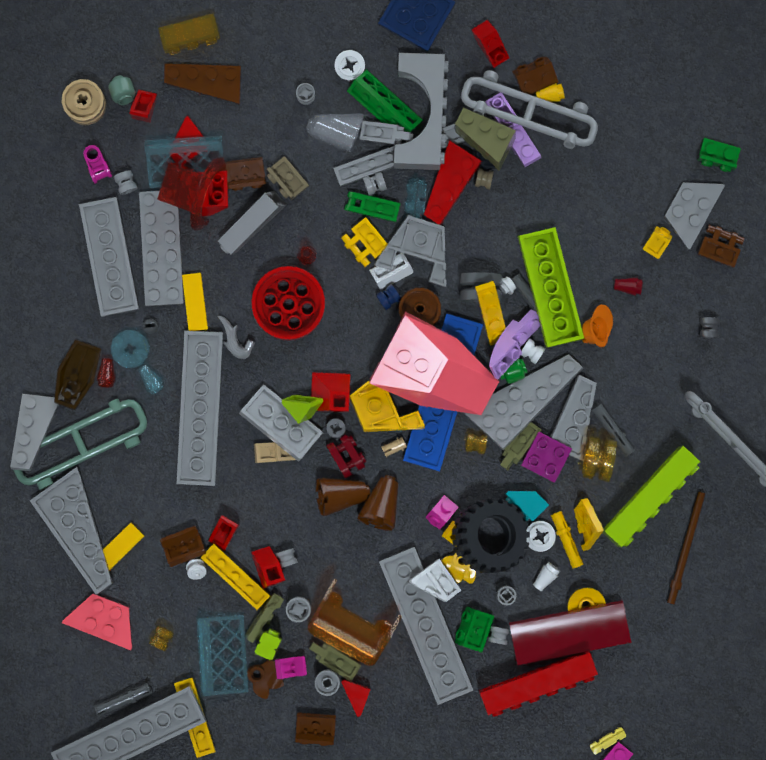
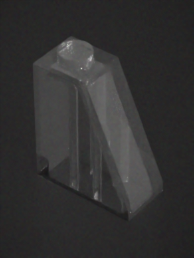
[306,114,365,153]

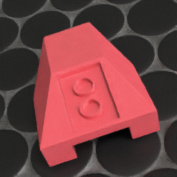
[369,312,499,415]

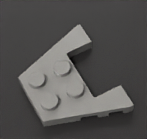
[374,215,447,287]

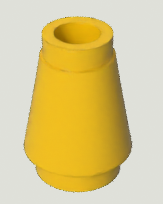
[536,83,565,102]

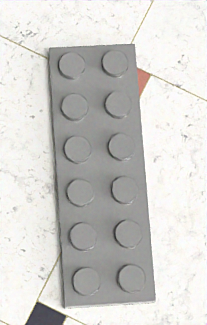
[139,190,184,306]
[79,197,139,317]

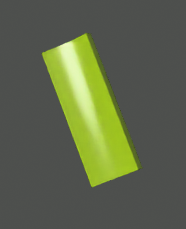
[518,227,584,348]

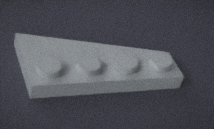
[550,375,597,461]
[10,394,59,471]

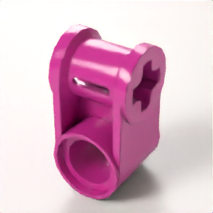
[83,145,112,184]

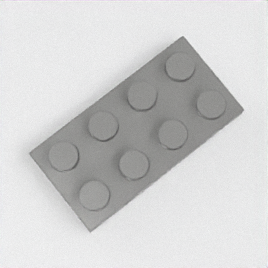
[239,384,323,462]

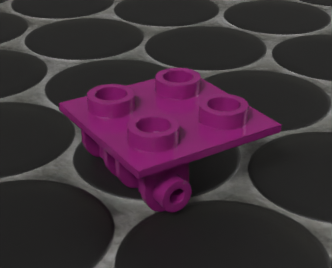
[521,431,572,483]

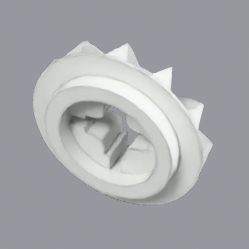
[335,50,365,81]
[526,521,556,552]

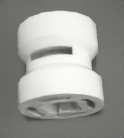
[521,338,546,364]

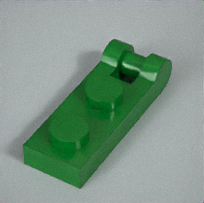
[344,191,400,223]

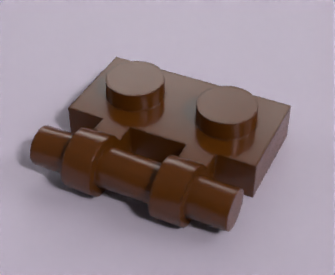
[698,225,745,268]

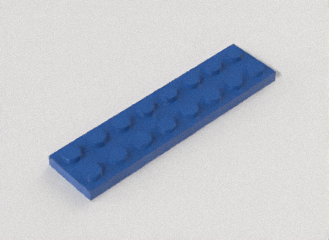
[403,314,483,472]

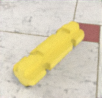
[590,727,626,754]

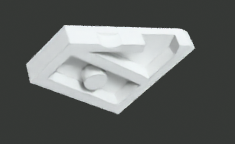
[409,559,461,602]

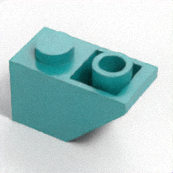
[505,491,549,521]

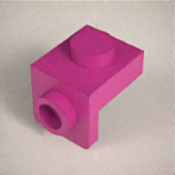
[426,495,459,529]
[275,656,307,679]

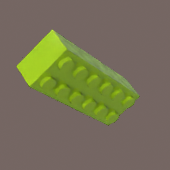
[603,446,700,547]

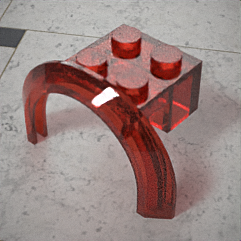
[157,157,226,230]

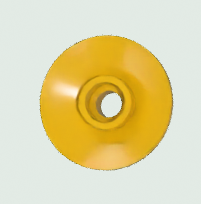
[567,588,606,611]

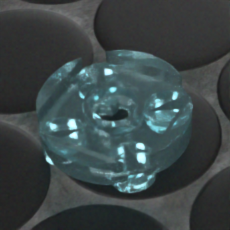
[111,330,150,369]

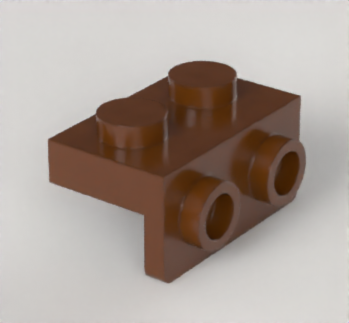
[512,57,558,95]
[225,157,266,191]
[160,526,206,567]
[295,712,336,746]

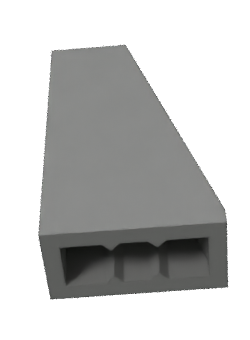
[218,191,287,255]

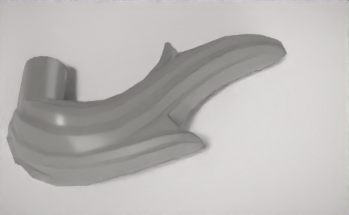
[218,316,255,359]

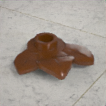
[247,660,284,699]

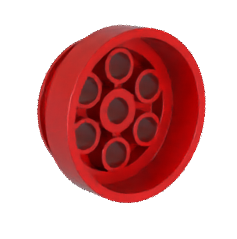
[252,266,325,341]

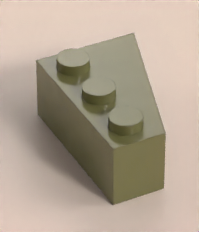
[455,108,516,171]

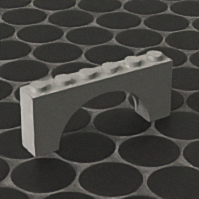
[394,53,449,170]

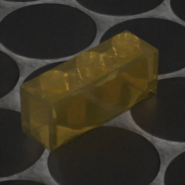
[158,14,220,55]

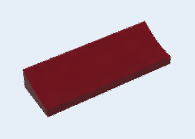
[509,600,632,665]

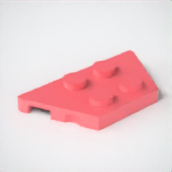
[62,593,132,650]

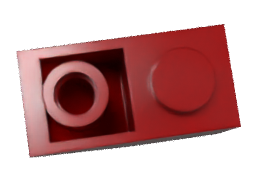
[471,20,509,68]
[251,546,285,589]

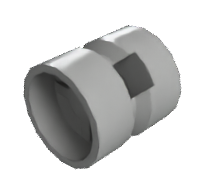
[286,597,311,622]
[315,669,340,696]

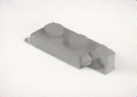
[360,121,414,145]

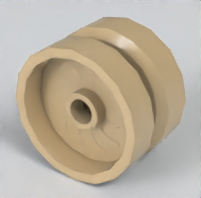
[62,79,107,125]

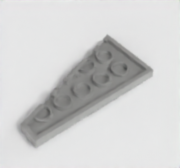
[462,354,583,450]

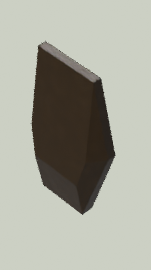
[54,340,101,410]

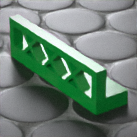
[347,70,423,141]

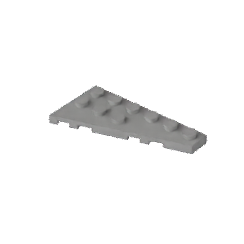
[30,467,113,595]

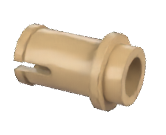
[381,437,407,457]

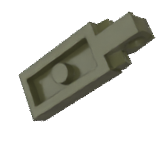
[500,422,542,471]
[244,592,284,643]
[309,642,361,682]

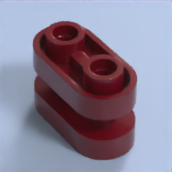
[326,434,367,479]

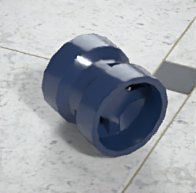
[376,284,401,310]

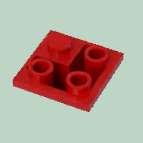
[189,171,228,217]
[311,372,351,412]

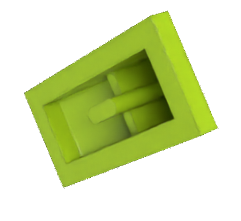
[281,395,323,424]

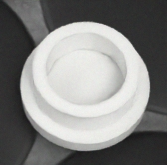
[499,277,516,295]

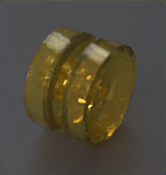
[582,436,617,482]

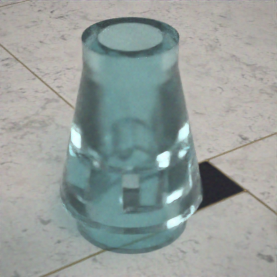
[138,365,164,395]

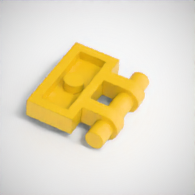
[341,217,388,267]

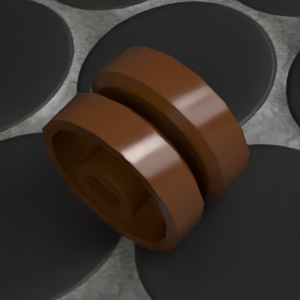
[399,288,441,326]

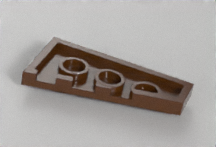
[164,64,241,105]

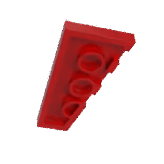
[424,140,482,225]

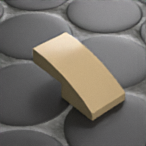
[254,442,296,463]

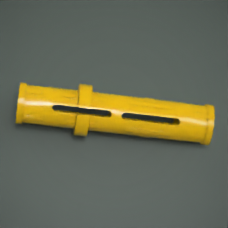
[550,511,583,569]

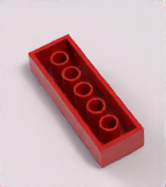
[478,651,598,717]

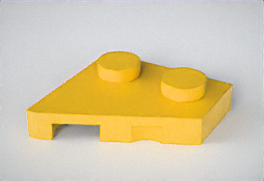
[574,498,604,551]

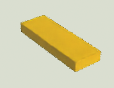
[182,273,208,331]
[103,522,144,571]

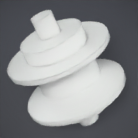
[186,559,206,580]

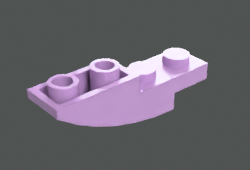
[485,92,541,167]
[489,310,540,380]

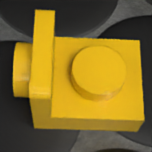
[643,226,672,259]

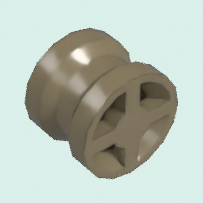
[475,168,494,190]

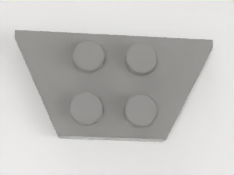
[664,182,725,250]

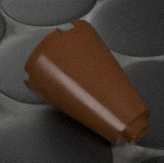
[357,475,398,531]
[315,478,370,516]

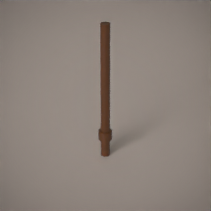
[667,492,705,605]

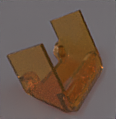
[308,578,402,666]

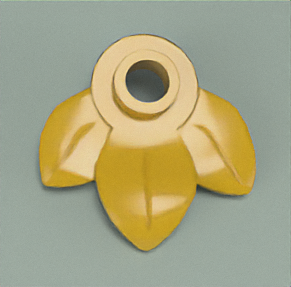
[441,553,476,584]

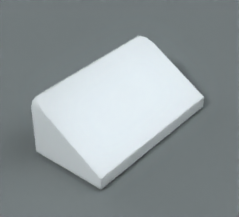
[369,253,413,290]

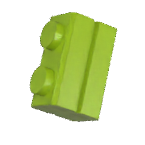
[255,628,282,660]

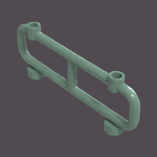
[14,399,147,490]

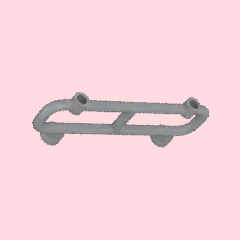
[461,70,598,149]
[684,391,766,487]

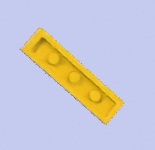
[475,281,506,346]
[201,544,270,610]
[174,677,216,758]

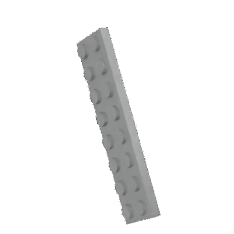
[177,331,223,486]
[379,547,473,705]
[51,686,207,760]

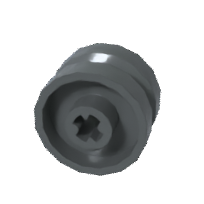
[460,272,502,304]

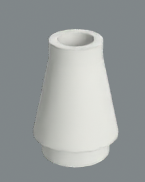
[533,562,560,591]

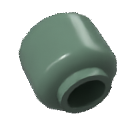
[108,75,136,105]

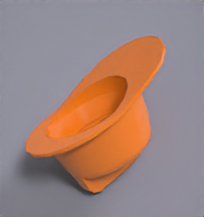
[582,305,613,347]

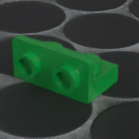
[697,138,741,172]
[455,607,494,652]

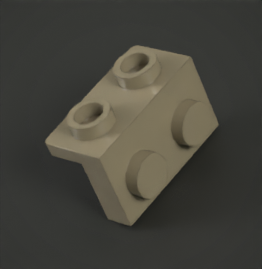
[266,156,309,201]

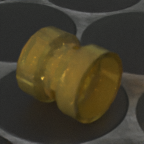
[465,433,488,455]
[149,625,174,651]

